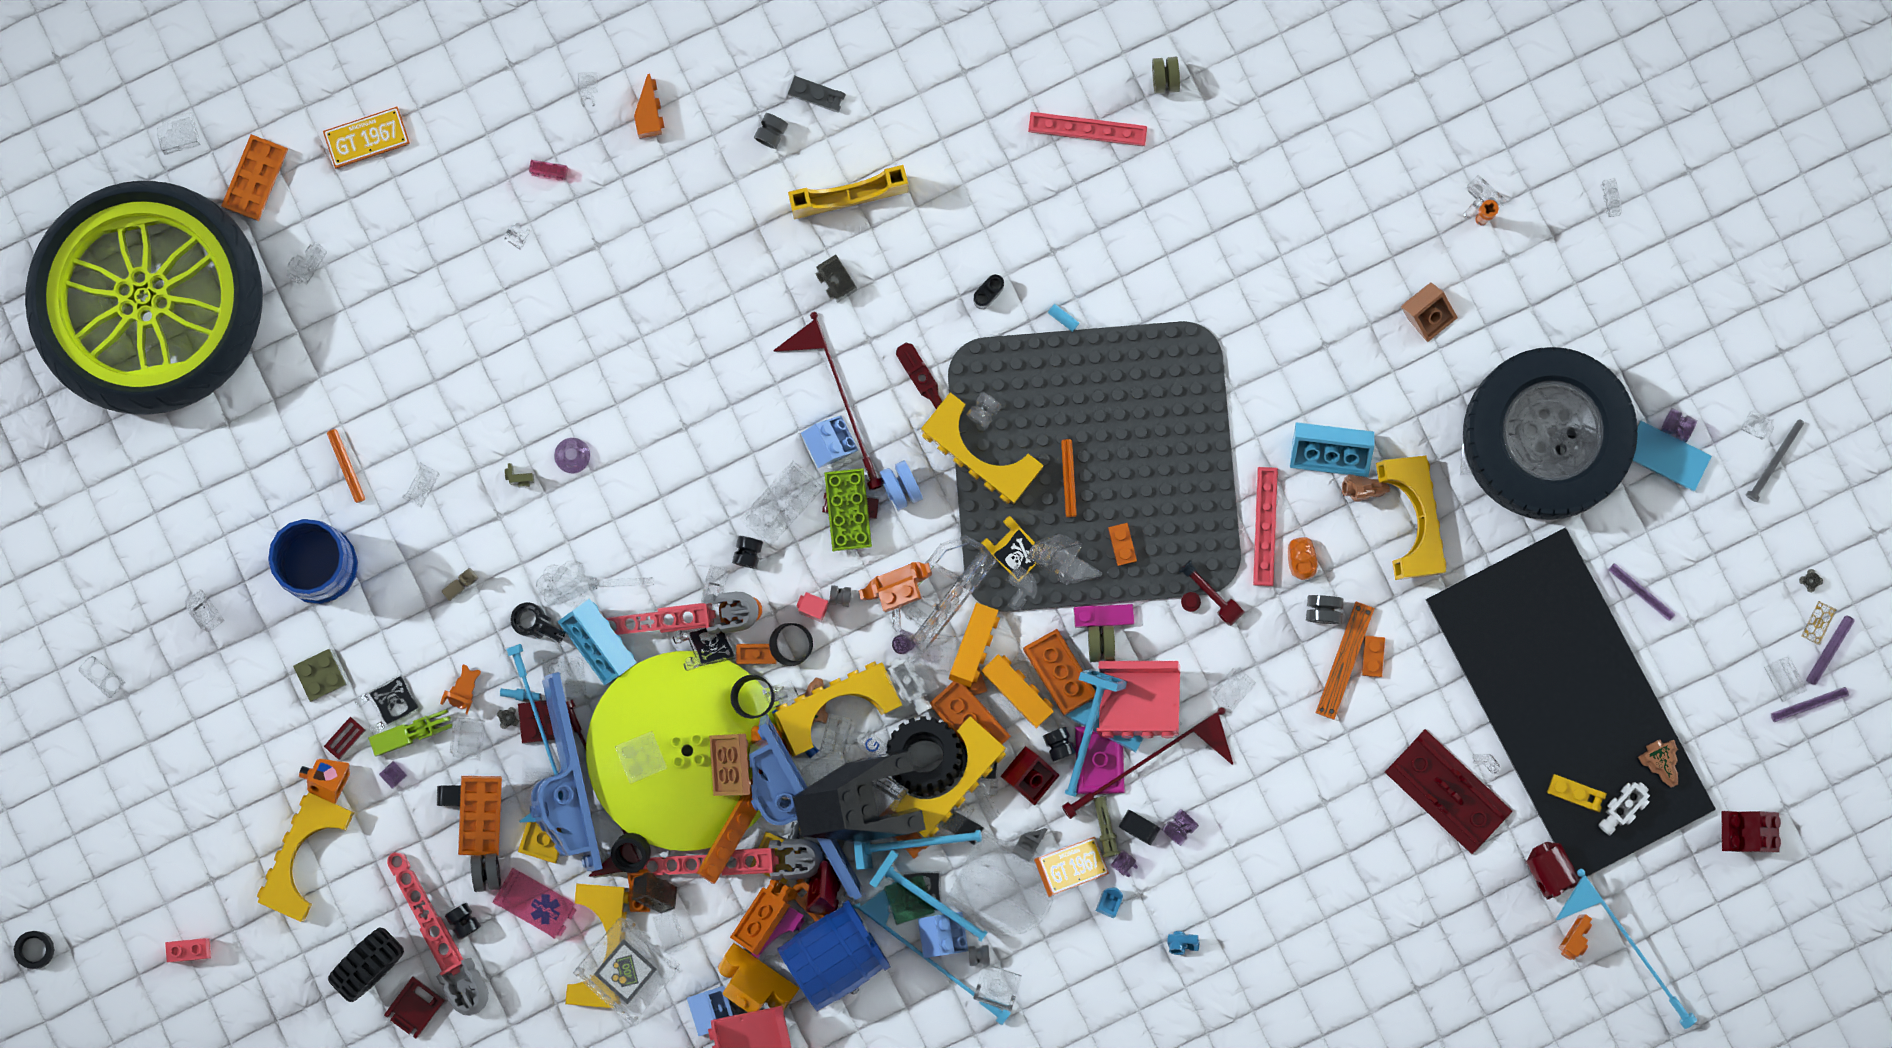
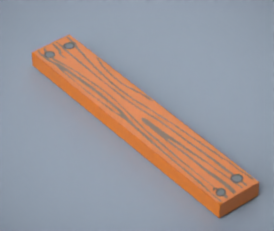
[1315,601,1375,720]

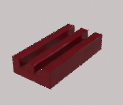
[324,717,366,760]

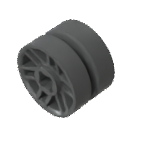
[1306,595,1344,624]
[470,853,501,892]

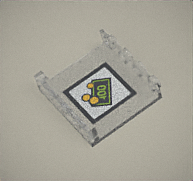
[573,918,682,1026]

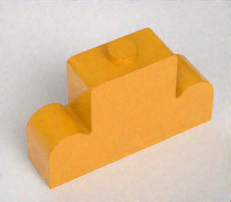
[718,943,800,1012]

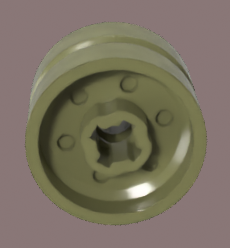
[1152,56,1180,94]
[1088,625,1115,663]

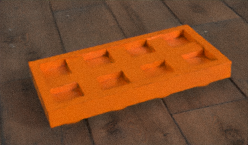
[221,134,288,222]
[458,776,502,856]

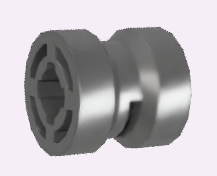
[829,585,851,607]
[968,945,990,966]

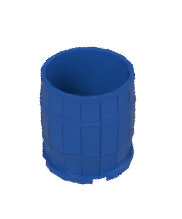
[268,519,358,604]
[777,900,891,1012]

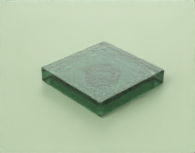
[884,875,935,925]

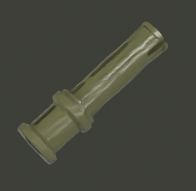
[1093,796,1121,858]

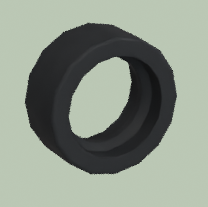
[610,833,651,873]
[13,931,55,969]

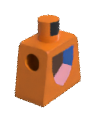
[299,759,350,804]

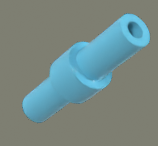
[500,688,541,701]

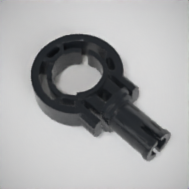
[511,602,566,643]

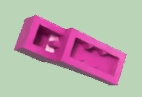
[1073,604,1134,628]
[751,907,805,958]

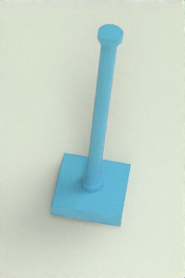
[1065,669,1128,797]
[853,830,982,870]
[869,850,988,942]

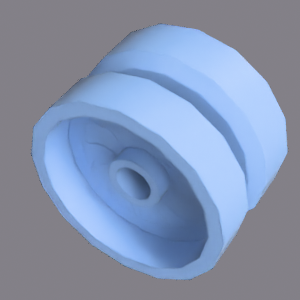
[879,460,923,511]

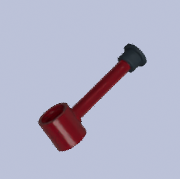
[1179,560,1245,627]

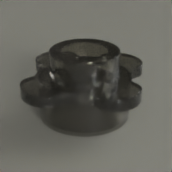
[1799,569,1823,593]
[497,707,519,729]

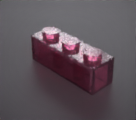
[529,160,568,181]

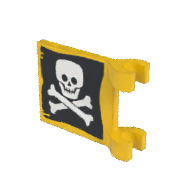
[980,516,1046,582]

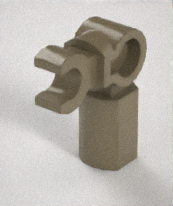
[441,568,478,601]

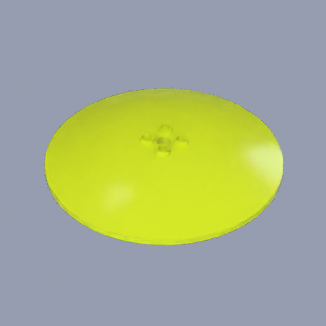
[586,651,784,851]

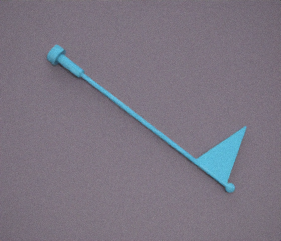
[506,644,563,823]
[1556,869,1697,1029]
[852,881,1011,1025]

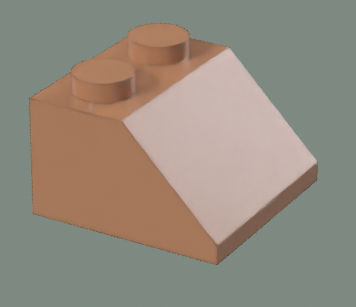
[1401,282,1458,342]

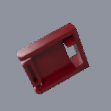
[384,976,446,1039]

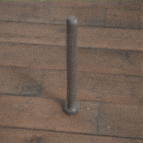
[1746,419,1804,502]

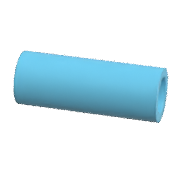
[1048,304,1079,332]

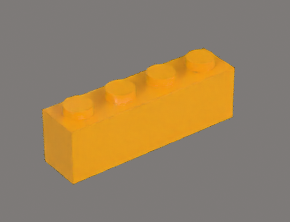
[948,602,1000,687]
[981,654,1054,729]

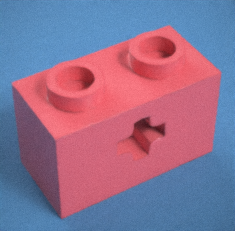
[797,592,829,623]
[165,938,211,962]

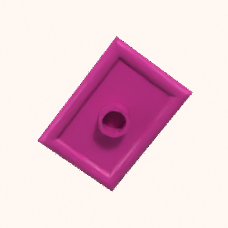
[1075,726,1125,794]

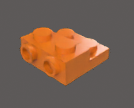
[1558,914,1592,960]

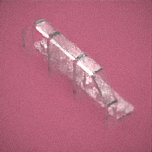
[892,535,997,653]

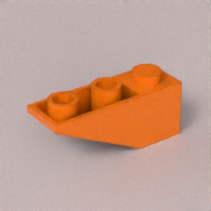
[634,74,665,139]

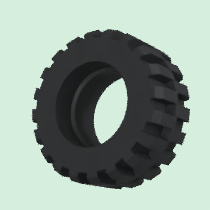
[886,716,963,797]
[328,927,404,1002]

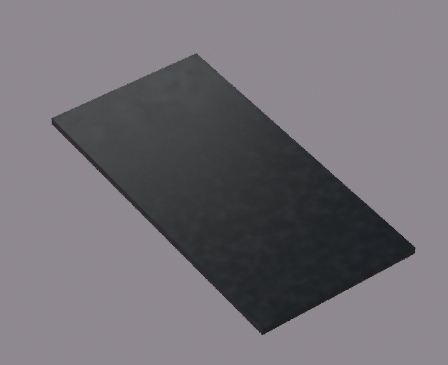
[1425,527,1716,881]

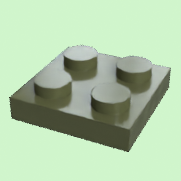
[293,649,347,702]

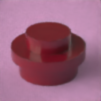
[1181,592,1201,612]

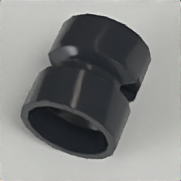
[732,536,763,569]
[1043,726,1076,762]
[445,902,481,940]

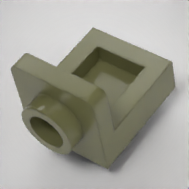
[505,463,535,488]

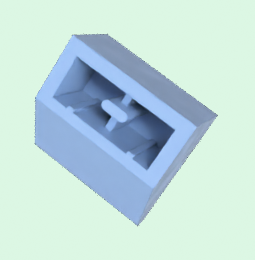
[801,415,858,468]
[918,912,968,958]
[687,986,734,1036]

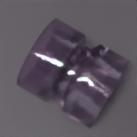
[1661,408,1698,443]
[1162,808,1199,846]

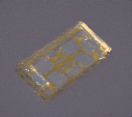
[1801,601,1837,645]

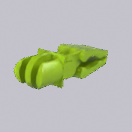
[368,708,454,757]

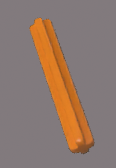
[327,429,365,503]
[1061,439,1077,518]

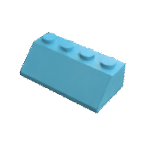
[1290,422,1374,477]
[557,598,637,686]

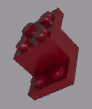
[1721,811,1781,853]

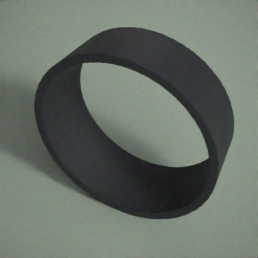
[769,623,813,666]
[731,675,775,719]

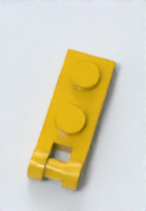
[1547,774,1607,813]

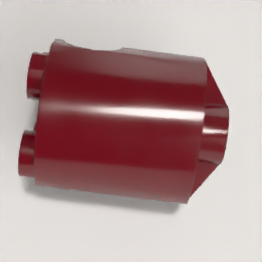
[1525,842,1580,900]

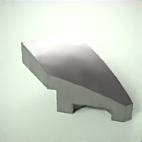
[1012,828,1048,863]

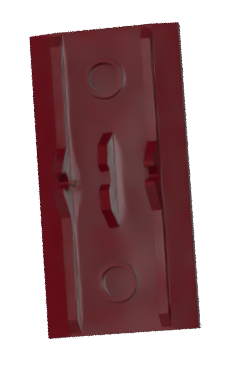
[1384,729,1512,855]

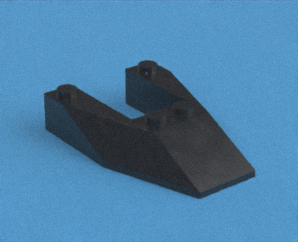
[792,749,926,842]

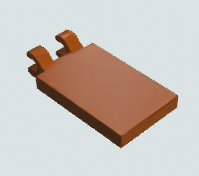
[730,879,797,956]

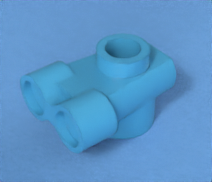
[1167,931,1200,955]

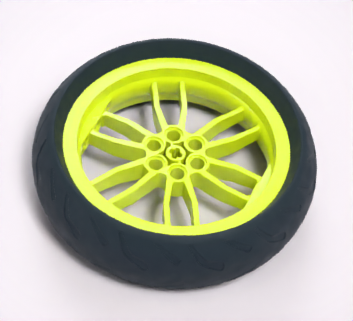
[25,181,263,415]

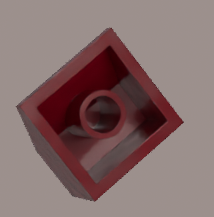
[1000,746,1060,806]
[806,861,841,916]

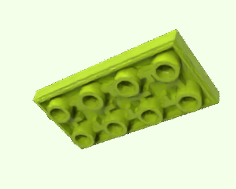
[824,468,872,552]

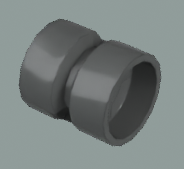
[754,113,788,149]

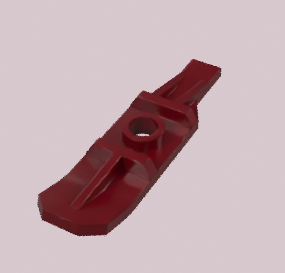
[896,342,943,409]

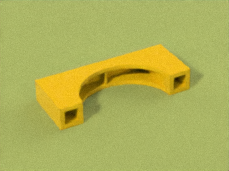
[788,165,908,220]
[921,392,1044,505]
[1376,455,1447,580]
[773,661,902,757]
[890,716,1006,838]
[257,792,355,922]
[565,883,629,1008]

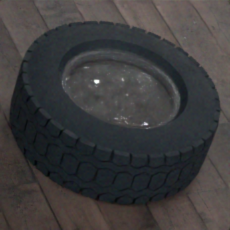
[1463,347,1638,520]

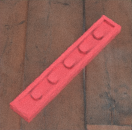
[1028,112,1147,146]
[1253,467,1278,586]

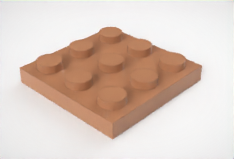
[709,734,751,796]

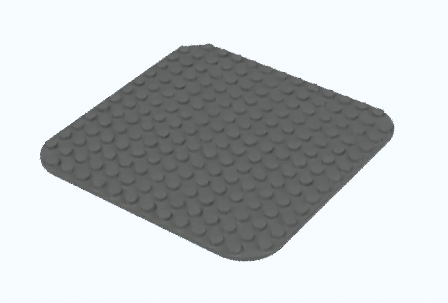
[948,321,1241,612]

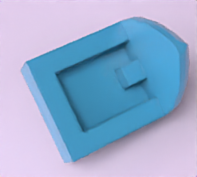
[1095,887,1123,919]

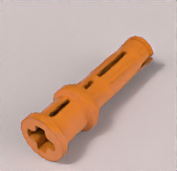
[1475,200,1499,226]

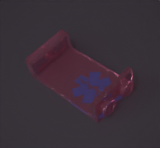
[492,868,577,939]

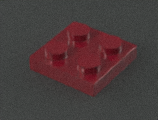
[518,700,555,744]

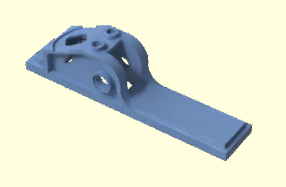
[530,672,603,871]
[749,714,862,900]

